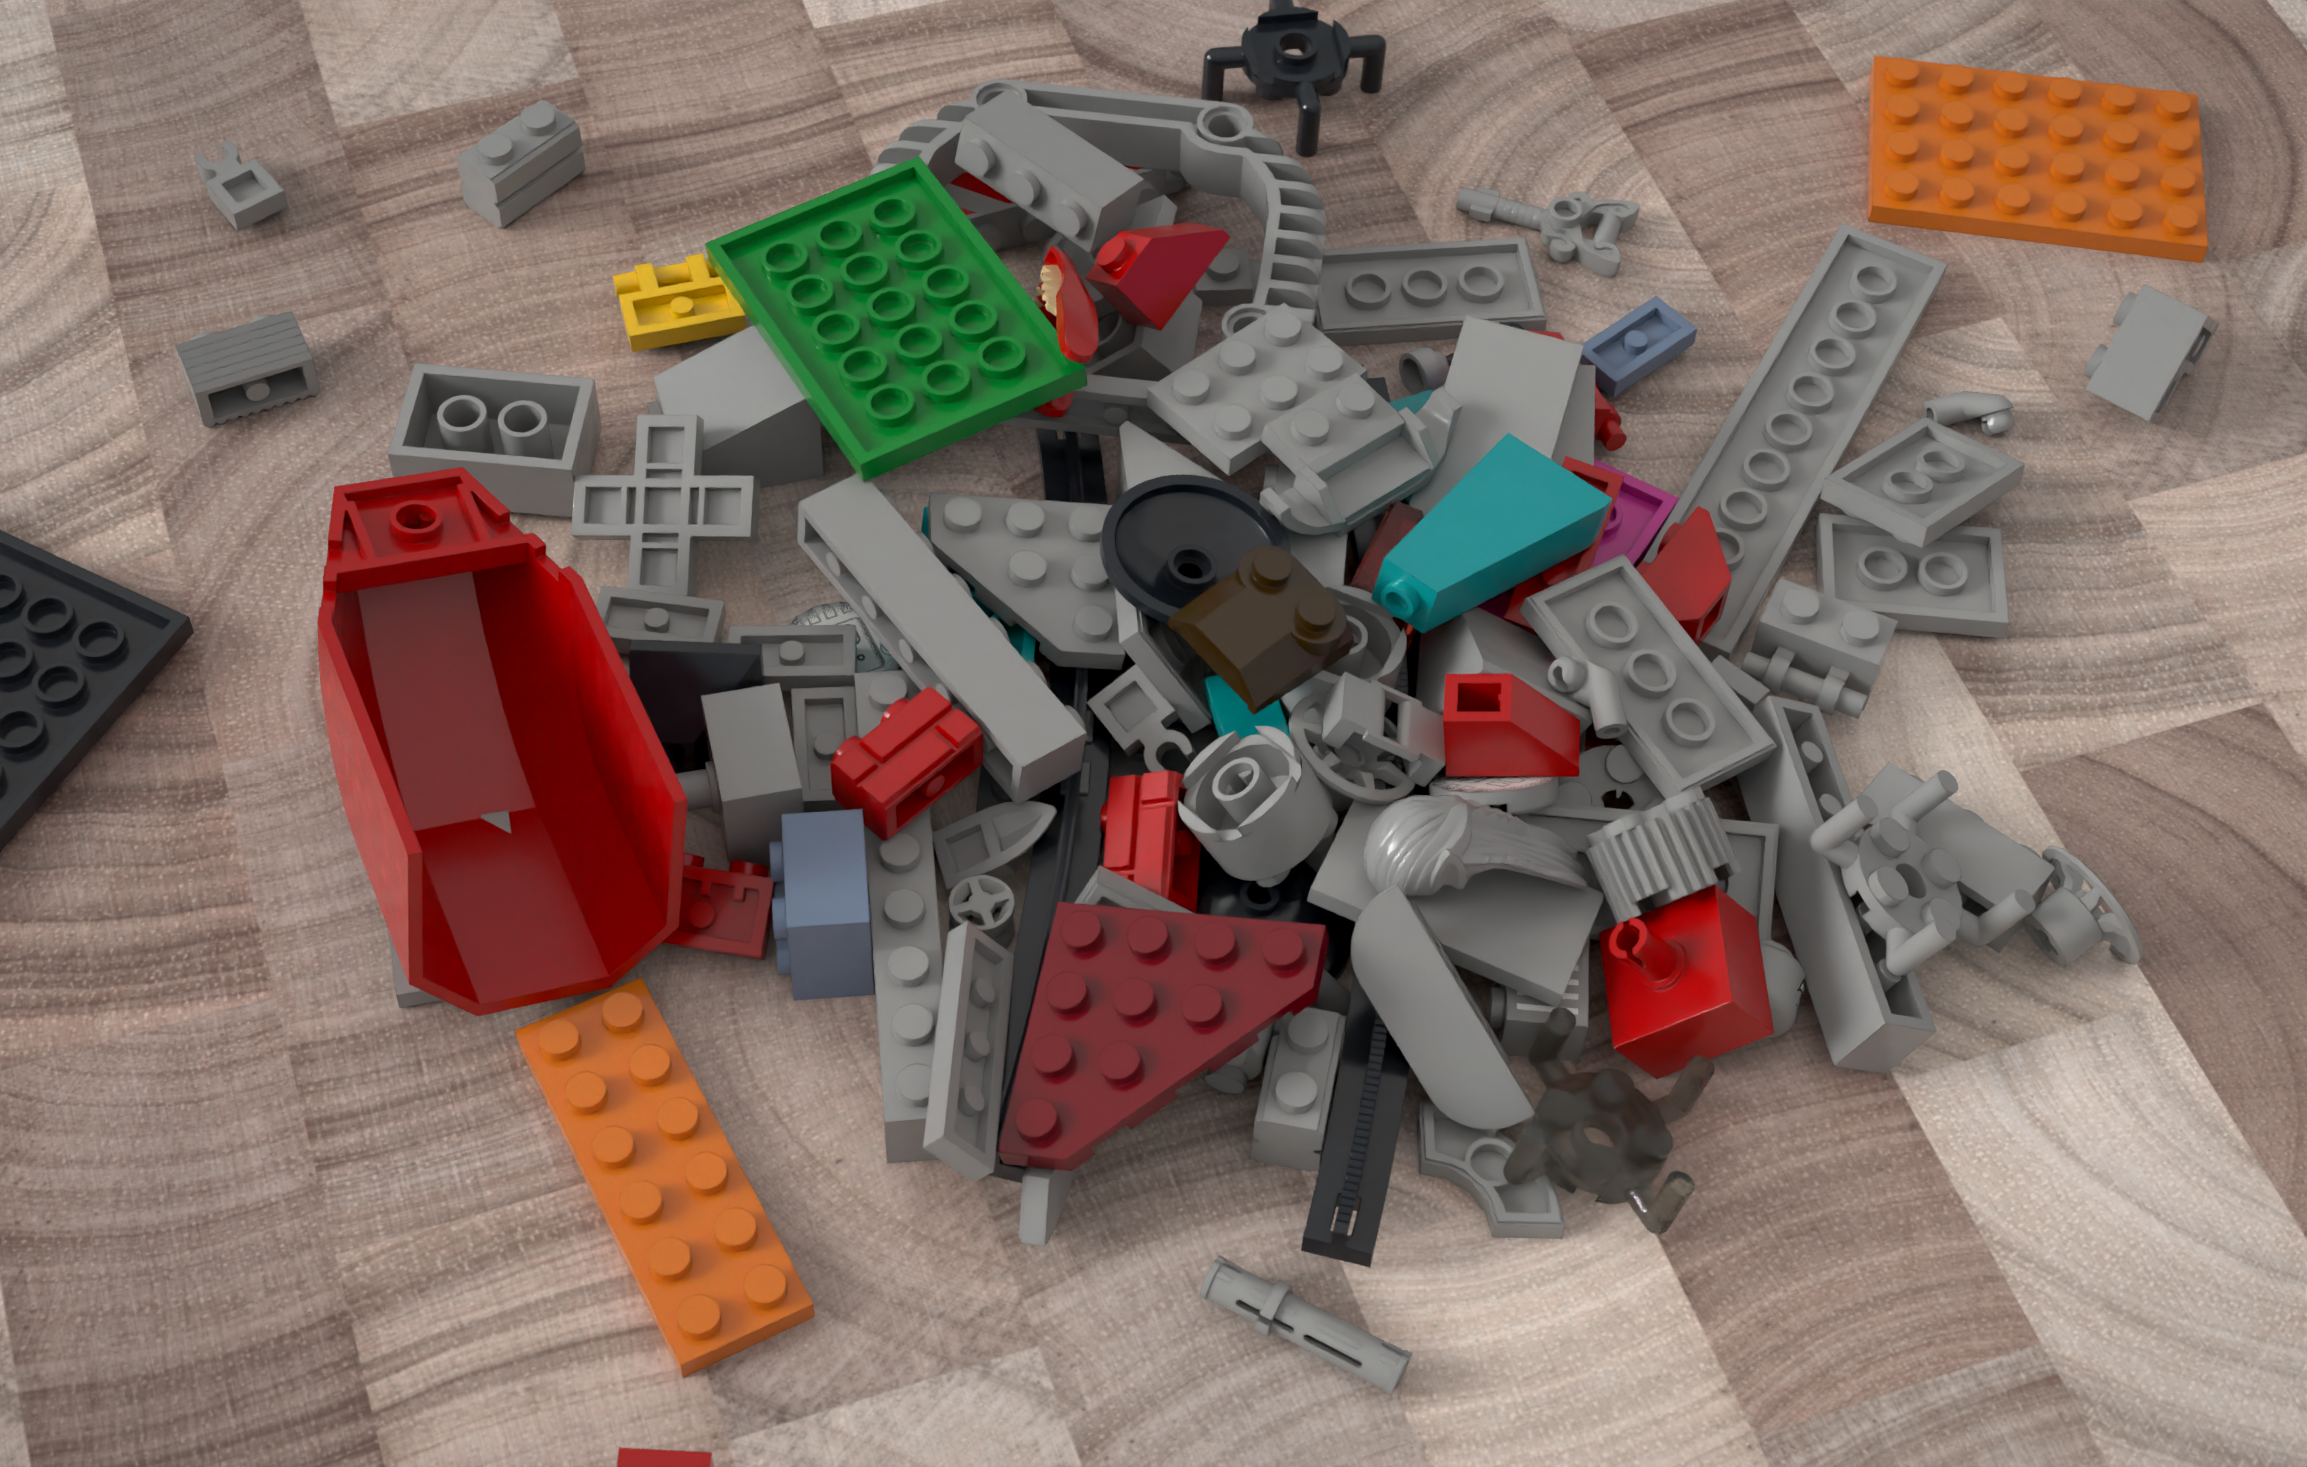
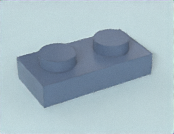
[1580,296,1698,398]

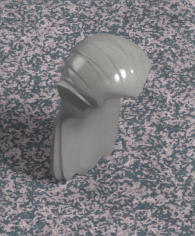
[1364,795,1587,896]

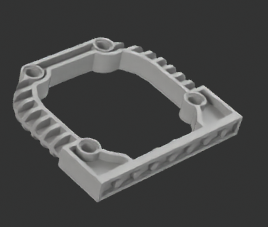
[868,79,1326,454]

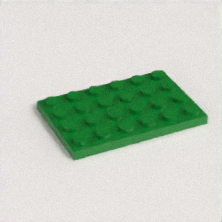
[705,156,1087,482]

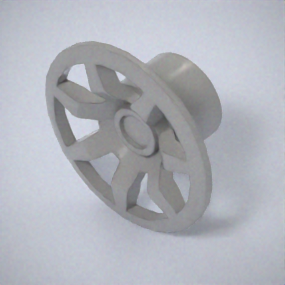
[1289,694,1416,811]
[2023,846,2144,967]

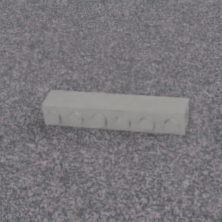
[797,473,1087,805]
[1735,695,1937,1074]

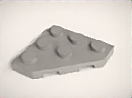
[927,492,1125,670]

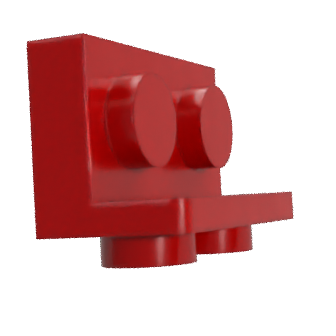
[660,853,777,960]

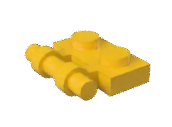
[612,253,746,352]

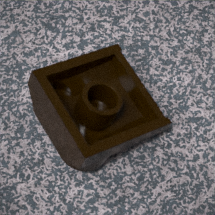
[1167,545,1355,715]

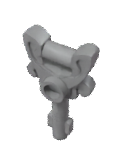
[1456,186,1640,278]

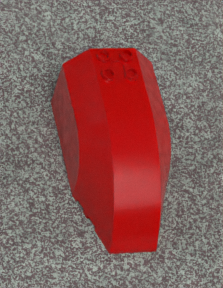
[317,467,688,1017]

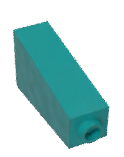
[1371,433,1613,634]

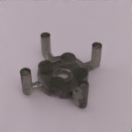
[1503,1007,1715,1234]

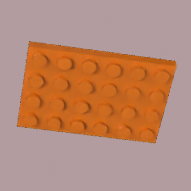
[1868,55,2208,263]

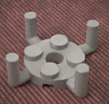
[1810,770,2035,976]

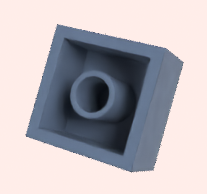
[769,809,875,1001]

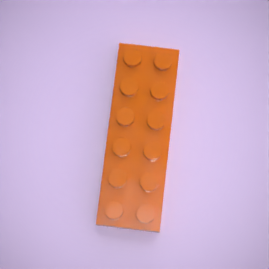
[515,977,815,1378]

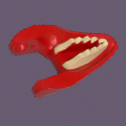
[1033,246,1099,418]

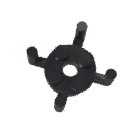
[1201,0,1387,157]

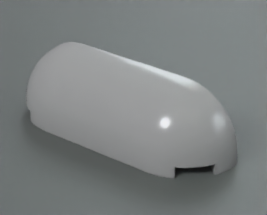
[1351,882,1536,1130]

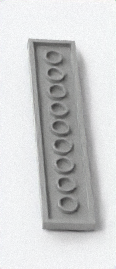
[1643,223,1948,662]

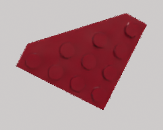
[997,902,1329,1171]

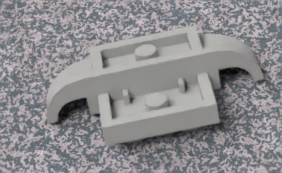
[1259,373,1462,538]

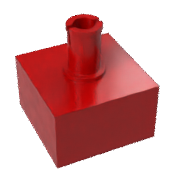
[1599,884,1774,1079]

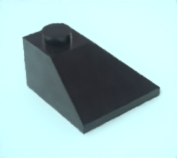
[629,639,766,774]

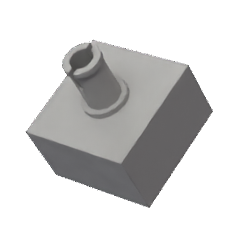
[676,683,804,870]

